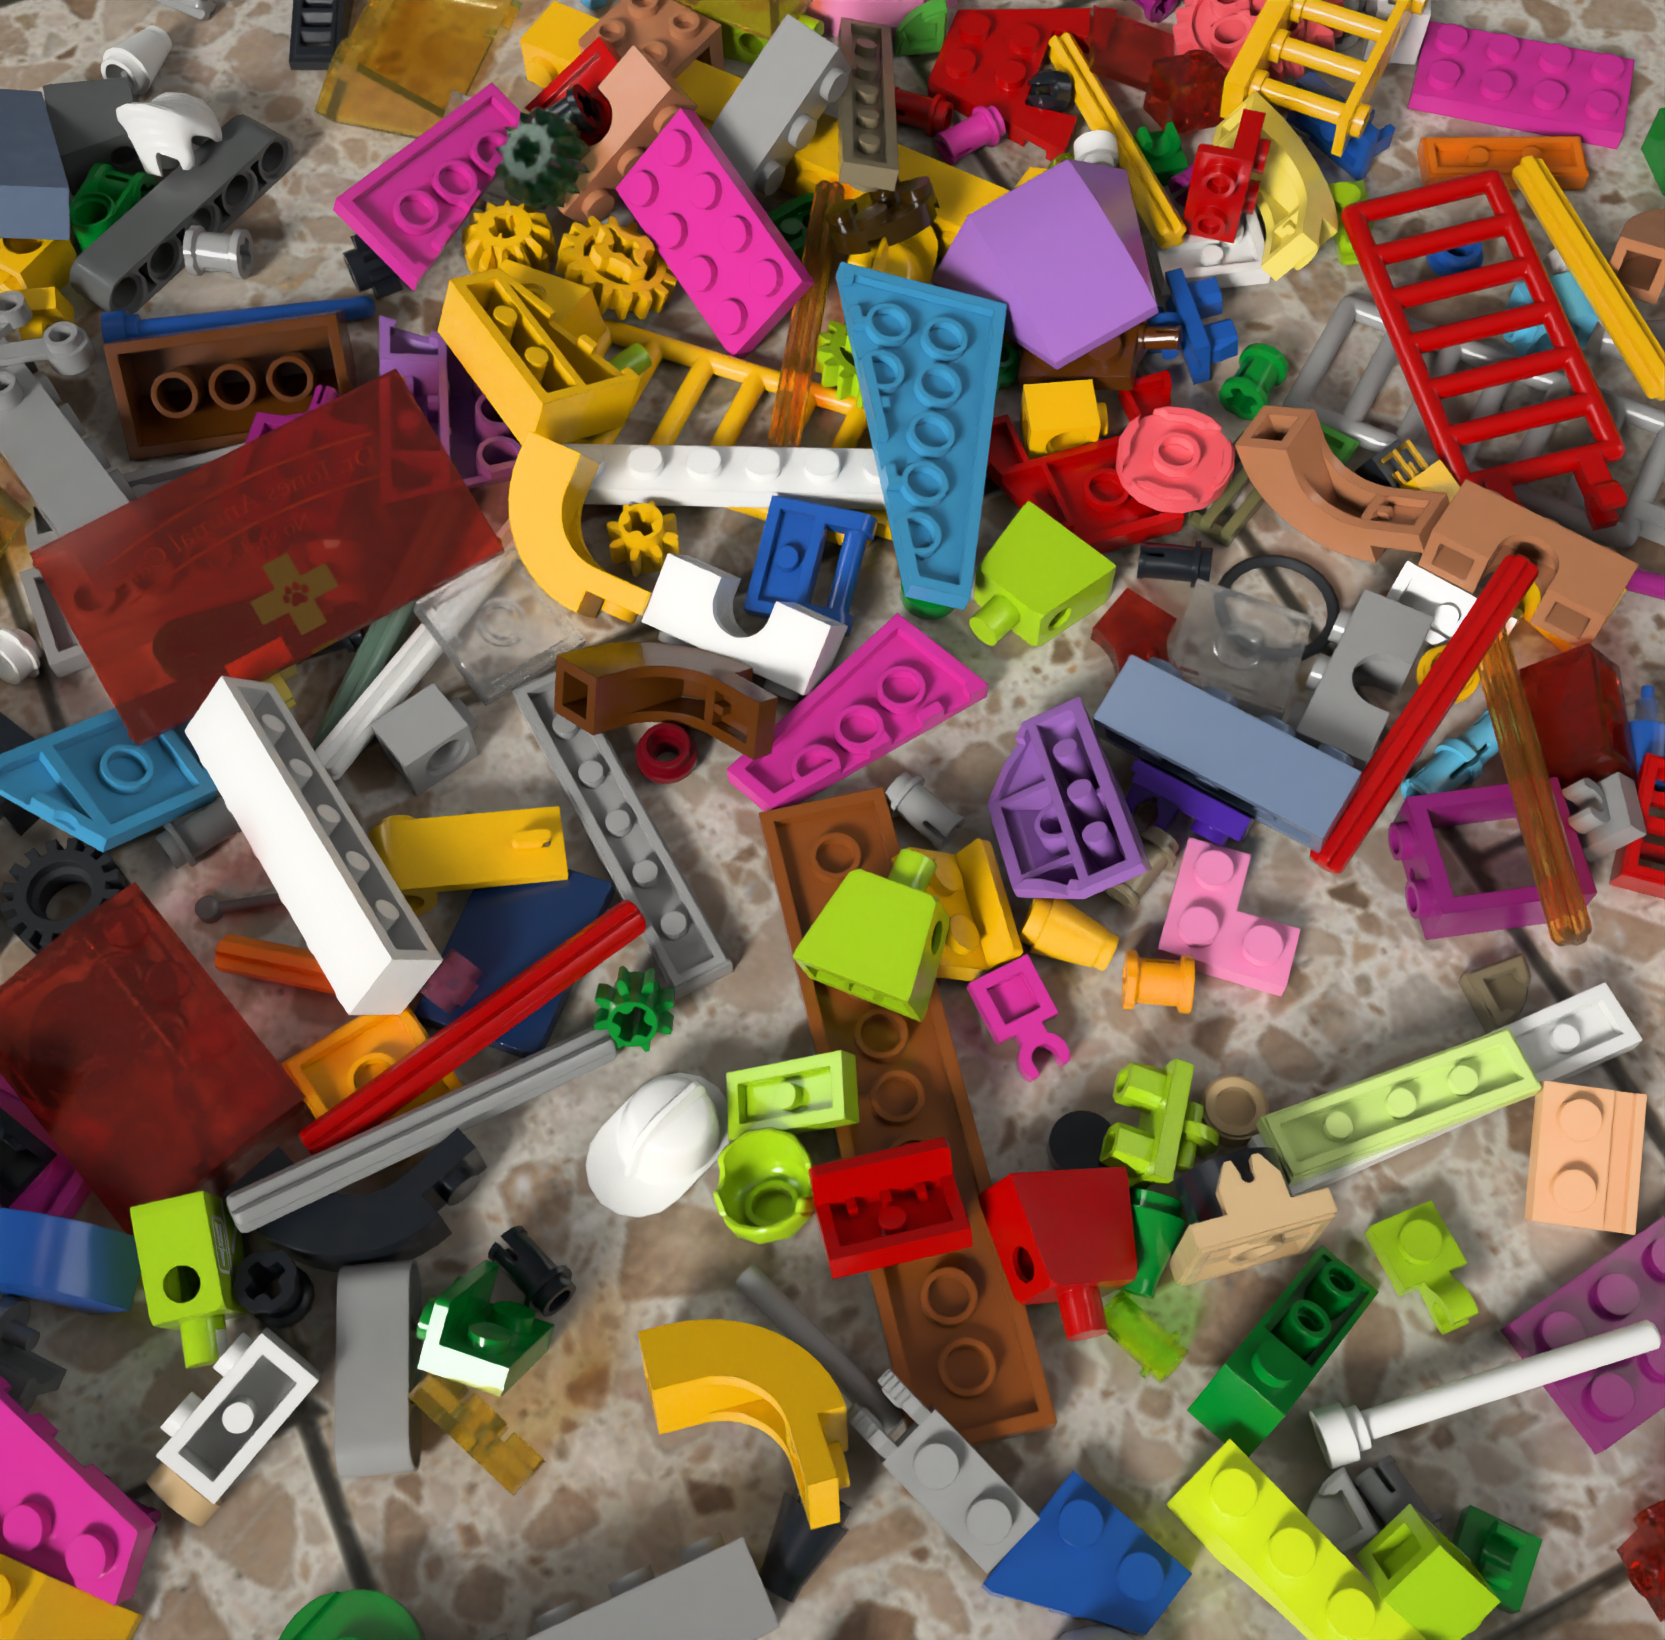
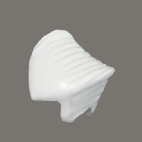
[116,92,222,177]

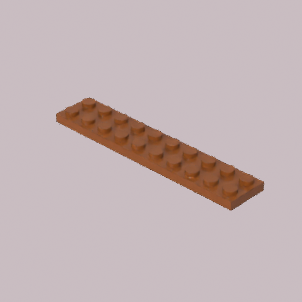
[759,787,1057,1447]

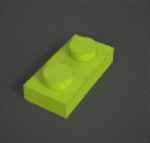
[726,1050,859,1141]

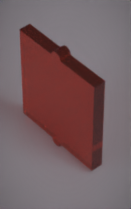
[1085,5,1179,101]

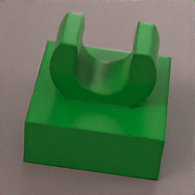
[1133,121,1189,186]
[1451,1505,1543,1614]

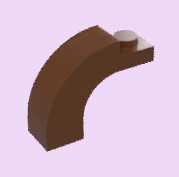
[554,642,778,760]

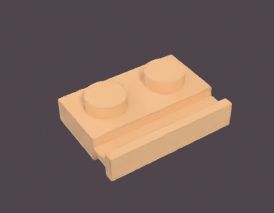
[1524,1081,1647,1235]

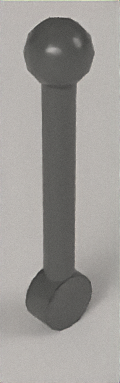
[194,893,284,924]

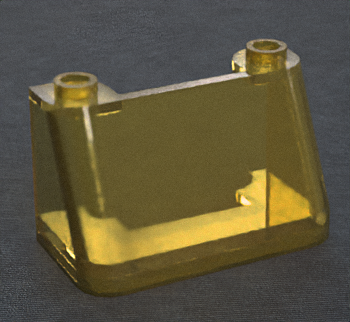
[314,0,522,139]

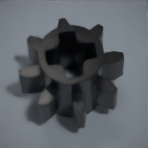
[342,234,403,299]

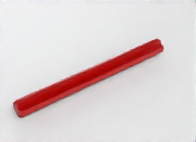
[1309,554,1539,874]
[299,900,646,1156]

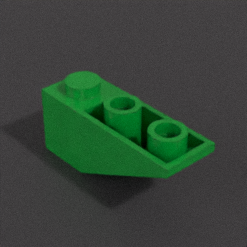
[1187,1245,1379,1458]

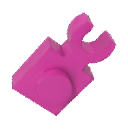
[966,954,1071,1083]

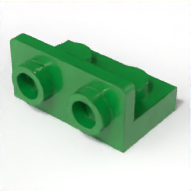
[417,1260,555,1397]

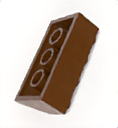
[103,309,360,460]

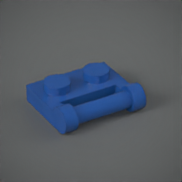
[743,495,878,637]

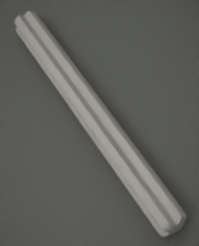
[226,1026,617,1233]

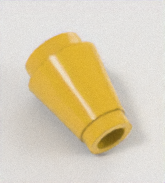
[1018,898,1119,971]

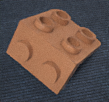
[579,0,725,79]

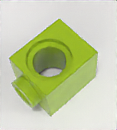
[1355,1504,1501,1640]

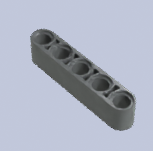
[69,114,293,315]

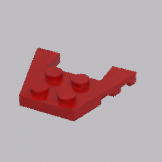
[927,8,1117,164]
[986,370,1184,554]

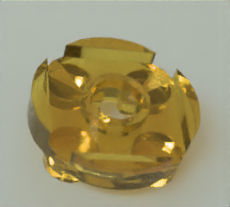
[407,1372,546,1496]

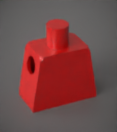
[978,1166,1138,1341]

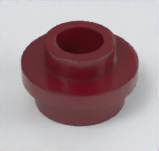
[635,723,698,784]

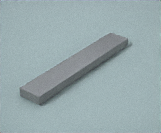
[511,671,733,1000]

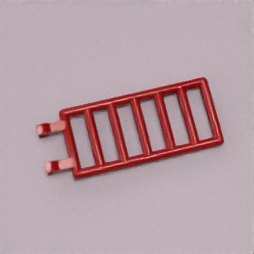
[1341,170,1628,531]

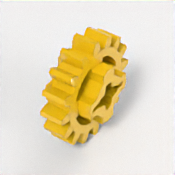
[556,216,677,320]

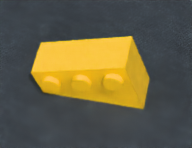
[437,268,642,445]

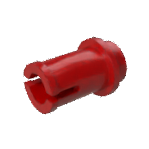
[894,86,954,138]

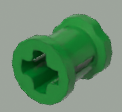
[1218,343,1289,421]

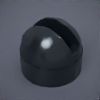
[1027,69,1072,113]

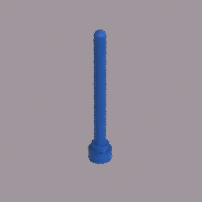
[101,296,376,344]

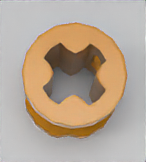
[1121,950,1195,1014]

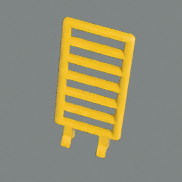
[566,319,893,549]

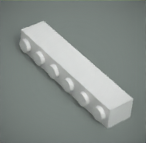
[184,676,443,1015]

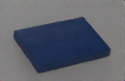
[414,869,615,1058]

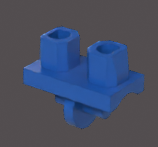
[1146,268,1238,385]

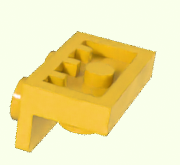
[892,838,1023,981]

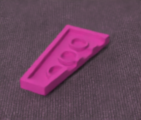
[727,613,988,811]

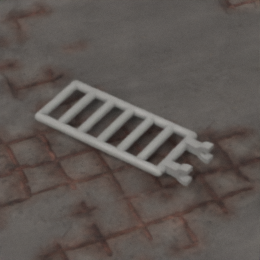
[1282,295,1665,549]

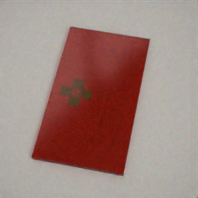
[29,368,505,747]

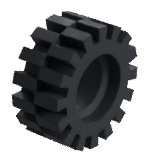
[0,838,135,965]

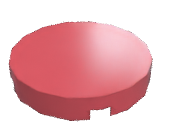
[1115,406,1235,514]

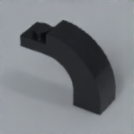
[223,1128,487,1272]

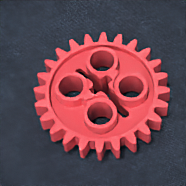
[1173,0,1344,94]

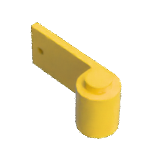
[367,806,568,916]

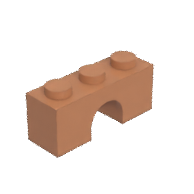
[527,45,698,226]
[1418,479,1639,651]

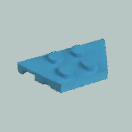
[0,675,218,853]

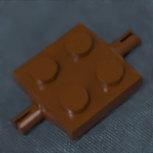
[1003,320,1182,390]

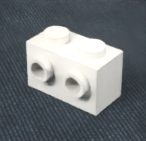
[156,1327,321,1504]

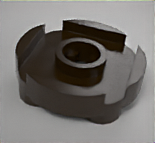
[824,176,940,255]

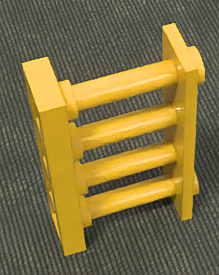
[1220,0,1429,157]

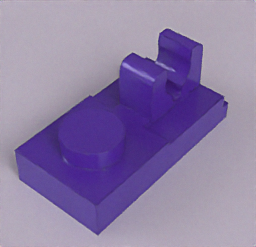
[1125,759,1256,847]

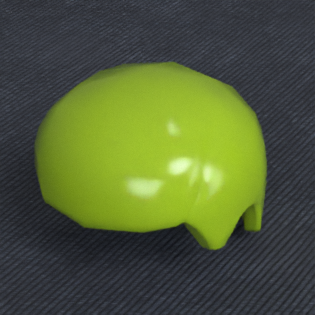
[713,1127,815,1244]

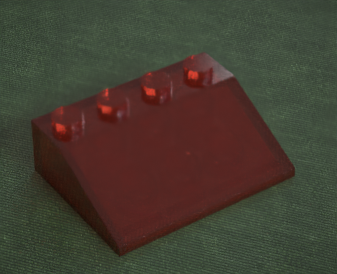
[0,882,306,1236]

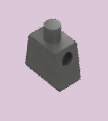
[43,77,146,196]

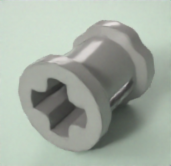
[183,225,254,280]

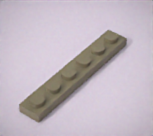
[837,17,899,192]

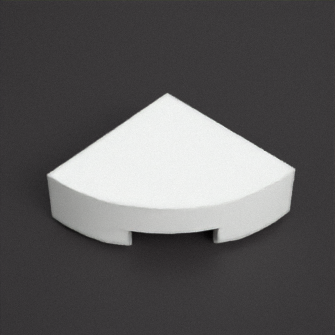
[1305,1467,1380,1557]

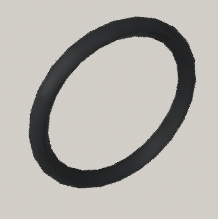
[1213,555,1340,664]

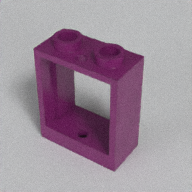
[1388,777,1597,940]

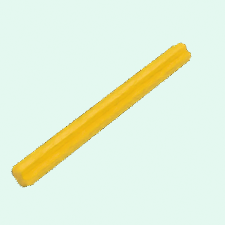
[1047,32,1187,250]
[1512,155,1665,401]

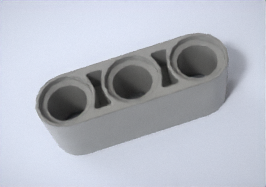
[334,1259,422,1479]

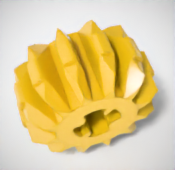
[461,197,556,274]

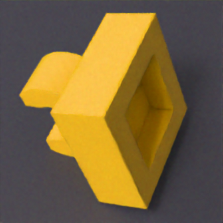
[0,287,75,341]

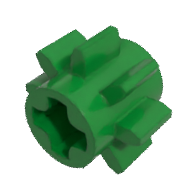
[593,966,675,1052]

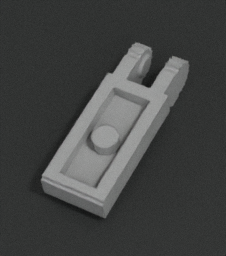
[847,1368,1040,1574]

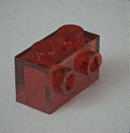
[1517,643,1637,799]

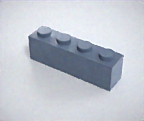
[0,89,70,240]
[1093,654,1362,853]

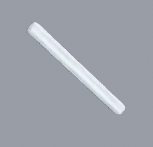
[315,519,521,781]

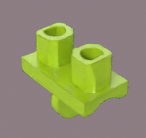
[1099,1058,1219,1191]

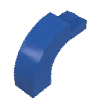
[0,1208,141,1315]

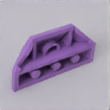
[987,696,1152,899]

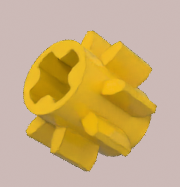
[606,500,681,577]

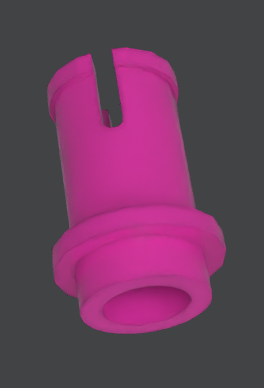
[935,105,1006,166]

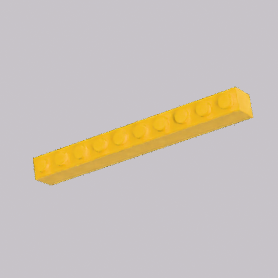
[520,1,1010,258]

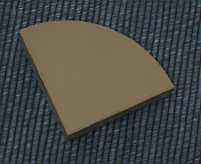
[1458,952,1531,1034]

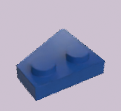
[982,1470,1192,1637]

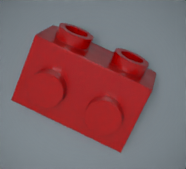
[1182,109,1271,244]
[808,1137,973,1279]

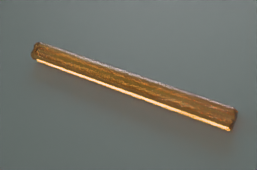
[768,179,845,447]
[1477,626,1593,946]

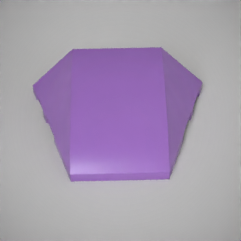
[931,159,1159,370]
[379,315,522,507]

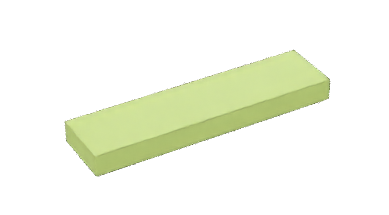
[1256,1027,1542,1187]

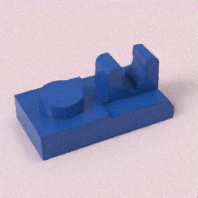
[1286,71,1395,181]

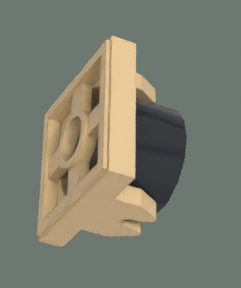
[1168,1147,1338,1287]

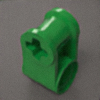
[69,162,158,253]

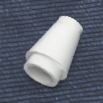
[101,25,172,95]

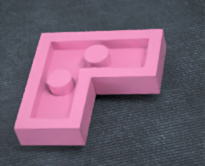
[1154,837,1301,997]

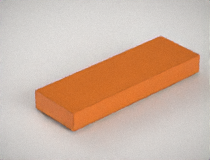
[1417,136,1589,190]

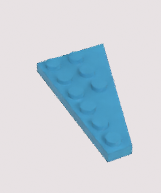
[836,261,1007,610]

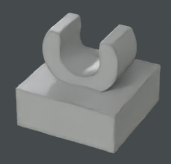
[1562,772,1647,862]

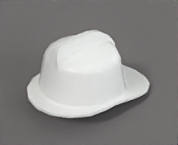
[585,1073,730,1218]

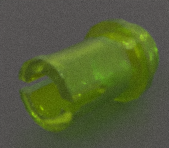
[1104,1290,1189,1384]

